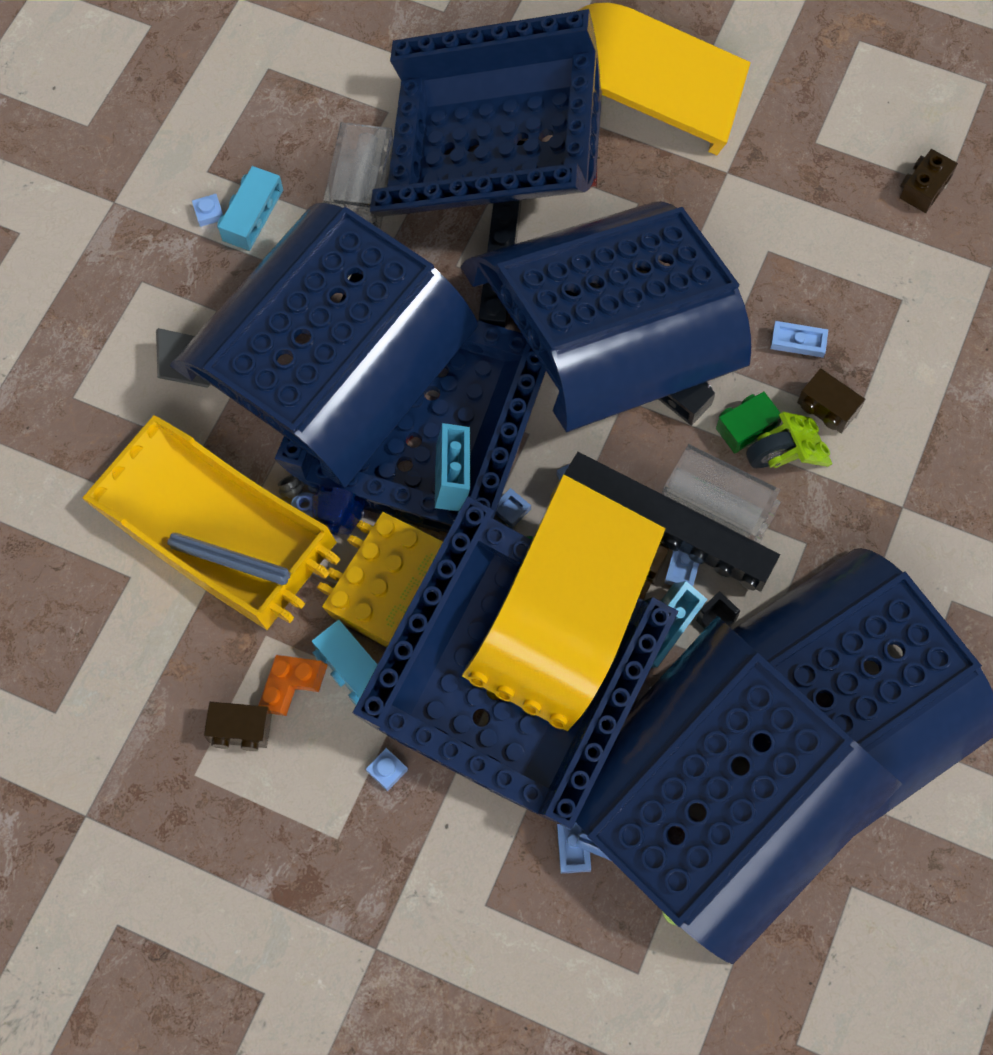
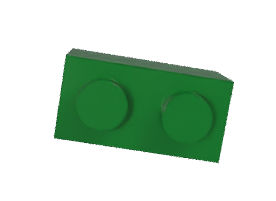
[716,391,782,454]

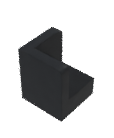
[696,591,740,629]

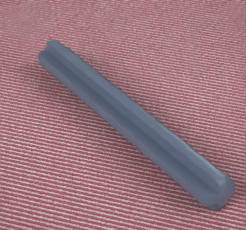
[167,532,291,585]

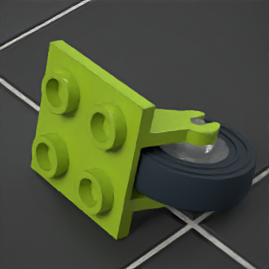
[746,412,833,468]

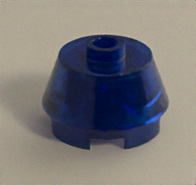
[311,486,366,535]

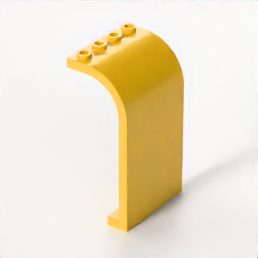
[577,3,751,155]
[462,474,666,731]

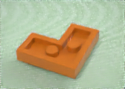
[258,655,328,716]

